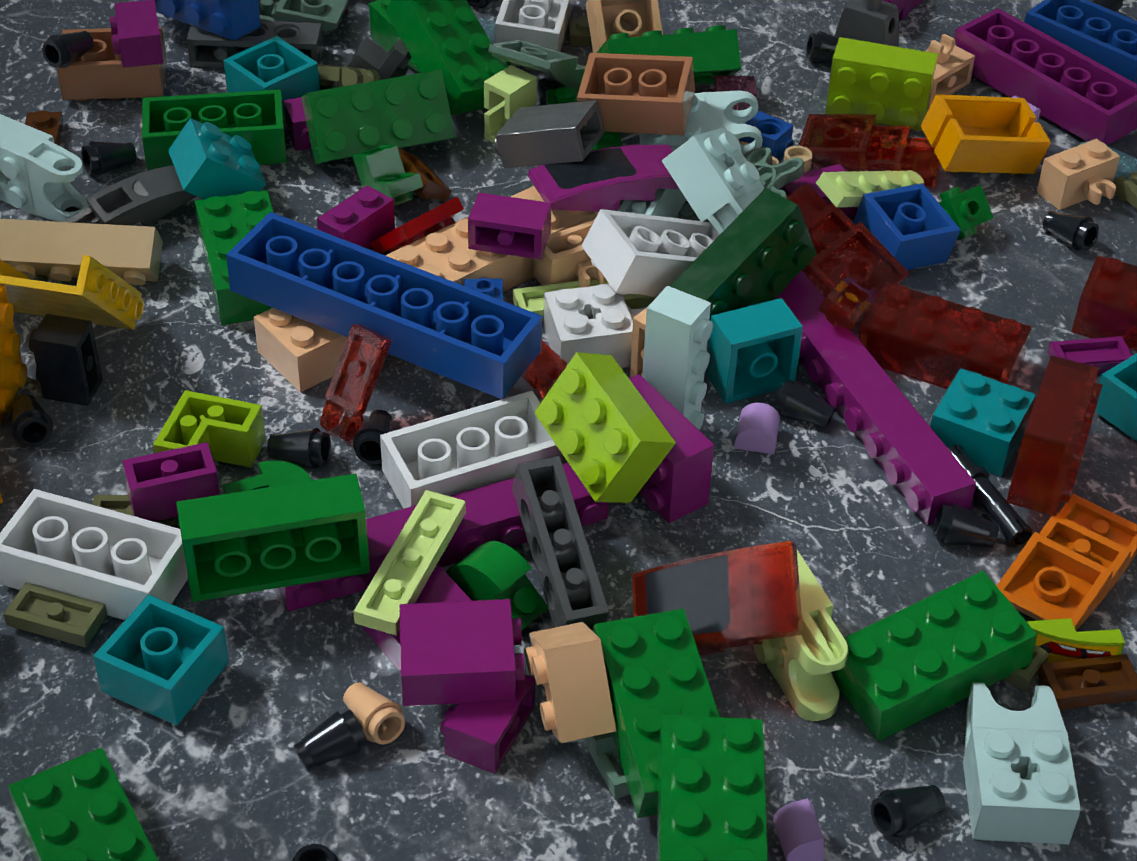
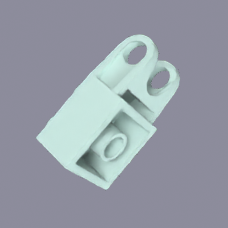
[639,91,763,157]
[0,114,89,222]
[662,127,764,235]
[963,682,1081,844]

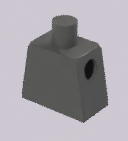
[834,0,899,47]

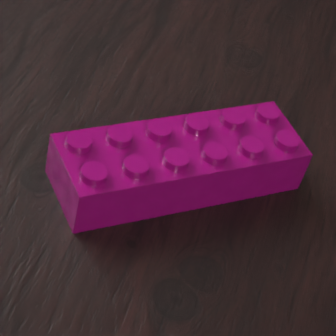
[954,8,1137,146]

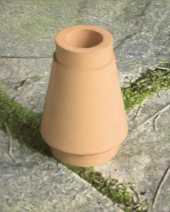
[343,682,405,745]

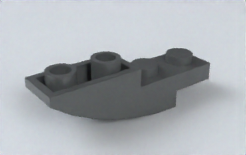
[64,165,197,226]

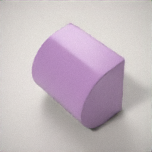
[735,403,780,454]
[773,799,824,861]

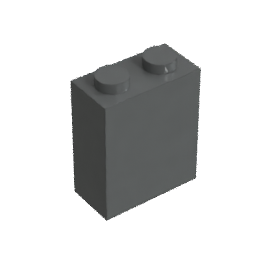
[495,100,604,168]

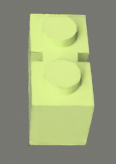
[484,65,537,144]

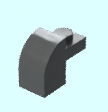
[346,37,411,80]

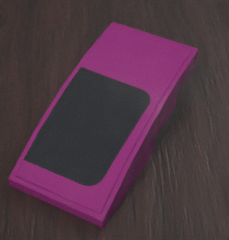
[528,145,679,212]

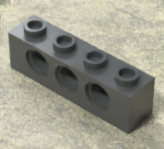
[187,21,323,68]
[512,456,609,630]

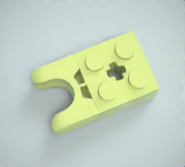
[734,542,848,721]

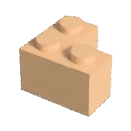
[524,622,616,743]

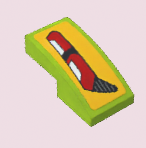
[1027,618,1125,663]

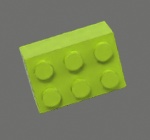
[825,37,938,131]
[534,352,676,503]

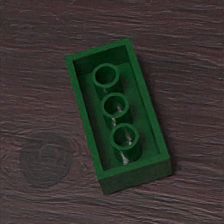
[670,188,817,352]

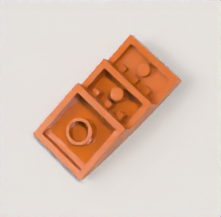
[997,494,1137,630]

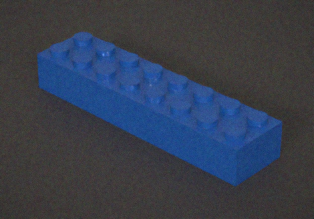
[226,212,543,400]

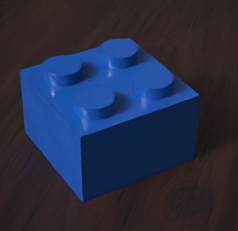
[851,183,961,273]

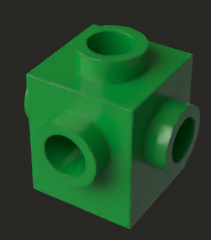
[938,185,994,240]

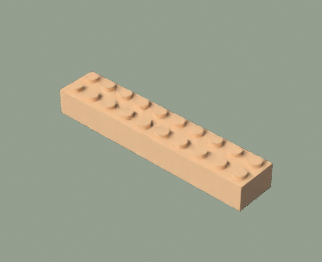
[254,186,599,393]

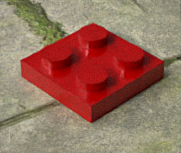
[370,196,464,254]

